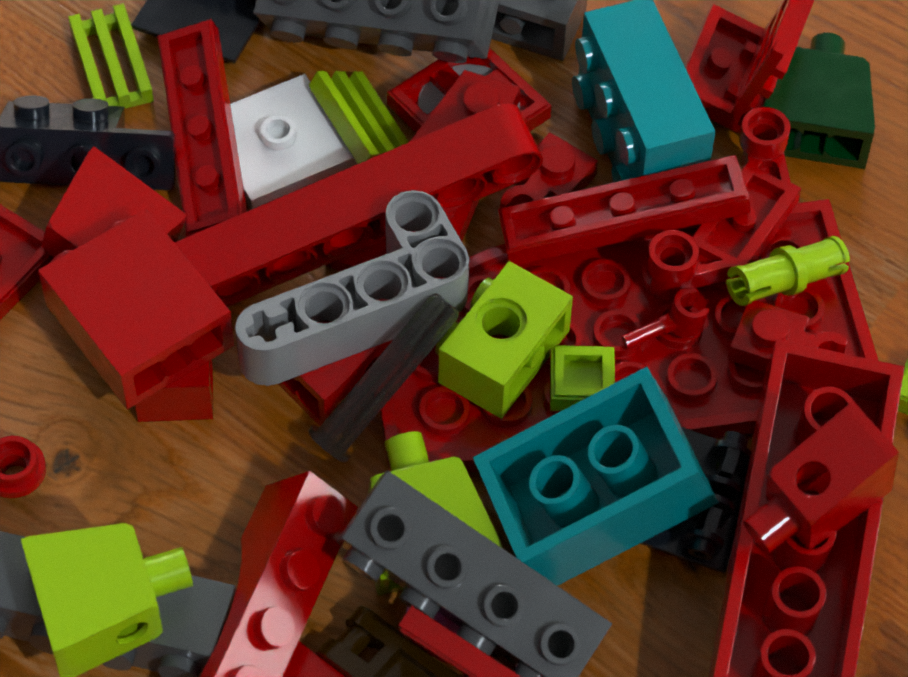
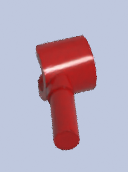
[621,288,710,350]

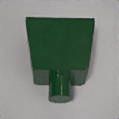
[764,32,875,169]

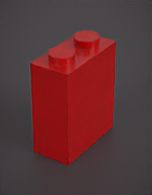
[38,209,234,410]

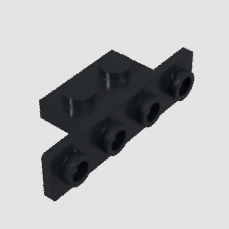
[0,95,176,190]

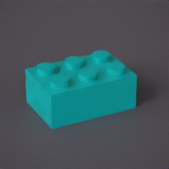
[572,0,716,183]
[473,367,719,586]

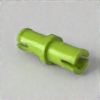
[726,236,850,306]

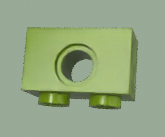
[435,261,573,419]

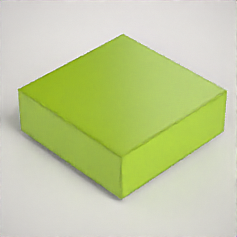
[550,345,615,411]

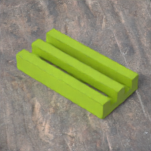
[68,3,154,108]
[309,71,408,164]

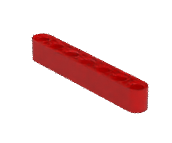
[174,103,543,307]

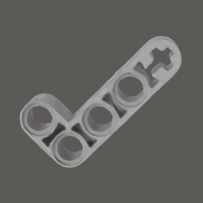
[235,190,469,386]

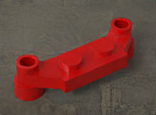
[647,107,801,301]

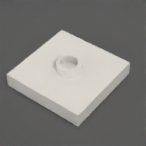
[230,74,357,210]

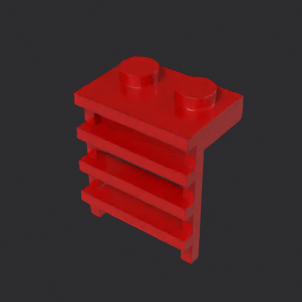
[685,0,815,134]

